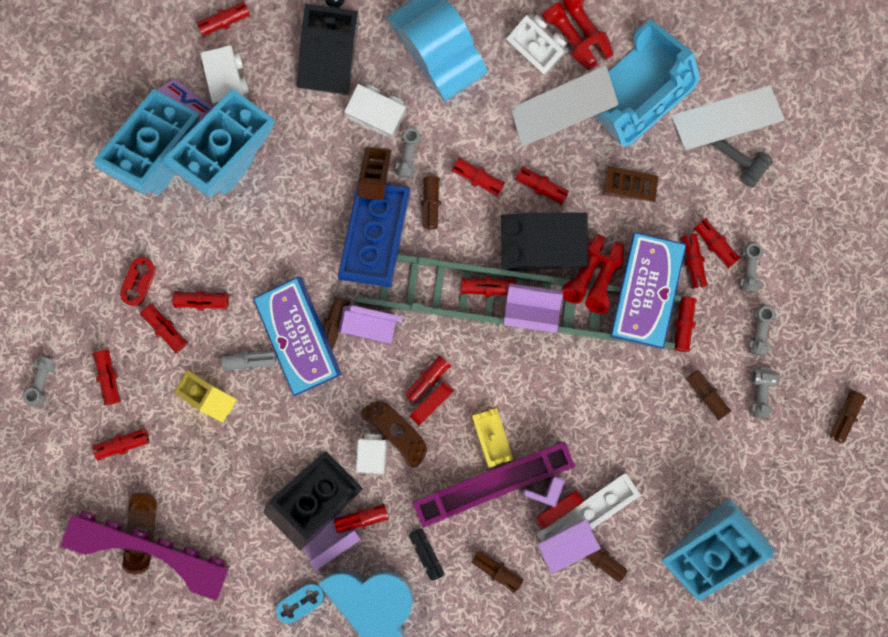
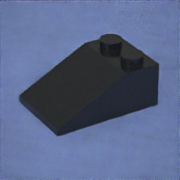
[501,212,589,271]
[263,451,363,551]

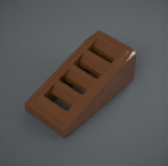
[358,147,392,200]
[603,166,659,202]

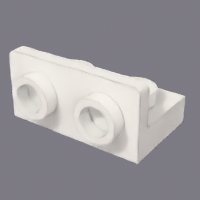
[506,14,570,75]

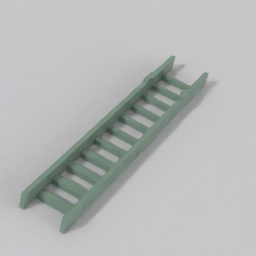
[355,255,681,350]

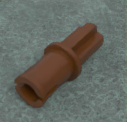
[421,176,441,230]
[323,296,350,350]
[687,370,732,421]
[830,390,867,444]
[585,549,628,582]
[471,551,524,593]

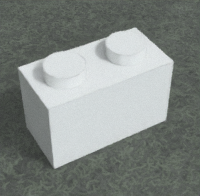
[200,45,249,107]
[344,84,407,140]
[356,434,388,474]

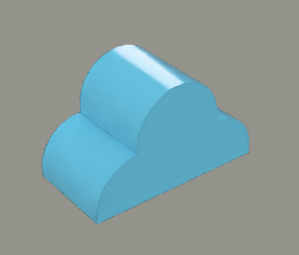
[385,0,488,103]
[94,89,200,195]
[163,89,275,198]
[662,499,775,601]
[319,570,413,637]

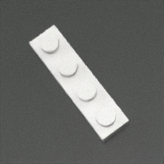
[536,473,641,542]

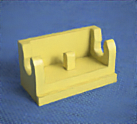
[471,408,513,468]

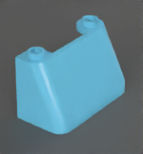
[594,19,700,147]

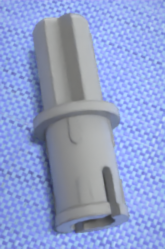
[221,350,276,371]

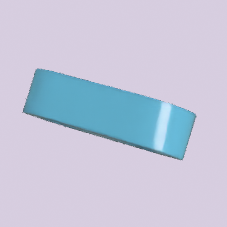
[276,583,324,623]

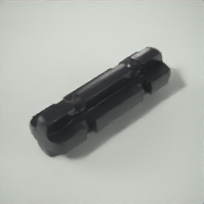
[409,528,444,581]

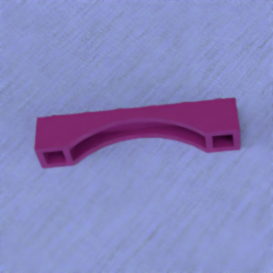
[412,441,575,528]
[60,510,230,601]

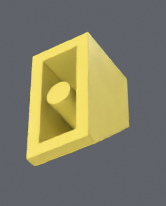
[174,370,237,423]

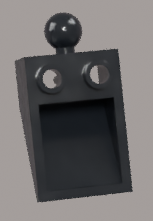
[296,0,360,95]

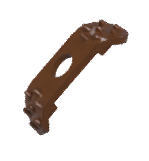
[360,401,427,468]
[122,493,157,574]

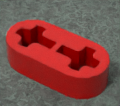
[120,257,156,307]
[409,381,455,426]
[534,490,584,530]

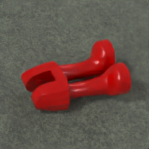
[541,0,614,71]
[561,234,624,314]

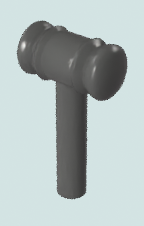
[710,139,773,188]

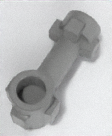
[395,127,422,178]
[739,241,764,293]
[748,304,776,356]
[23,356,56,407]
[750,367,777,418]

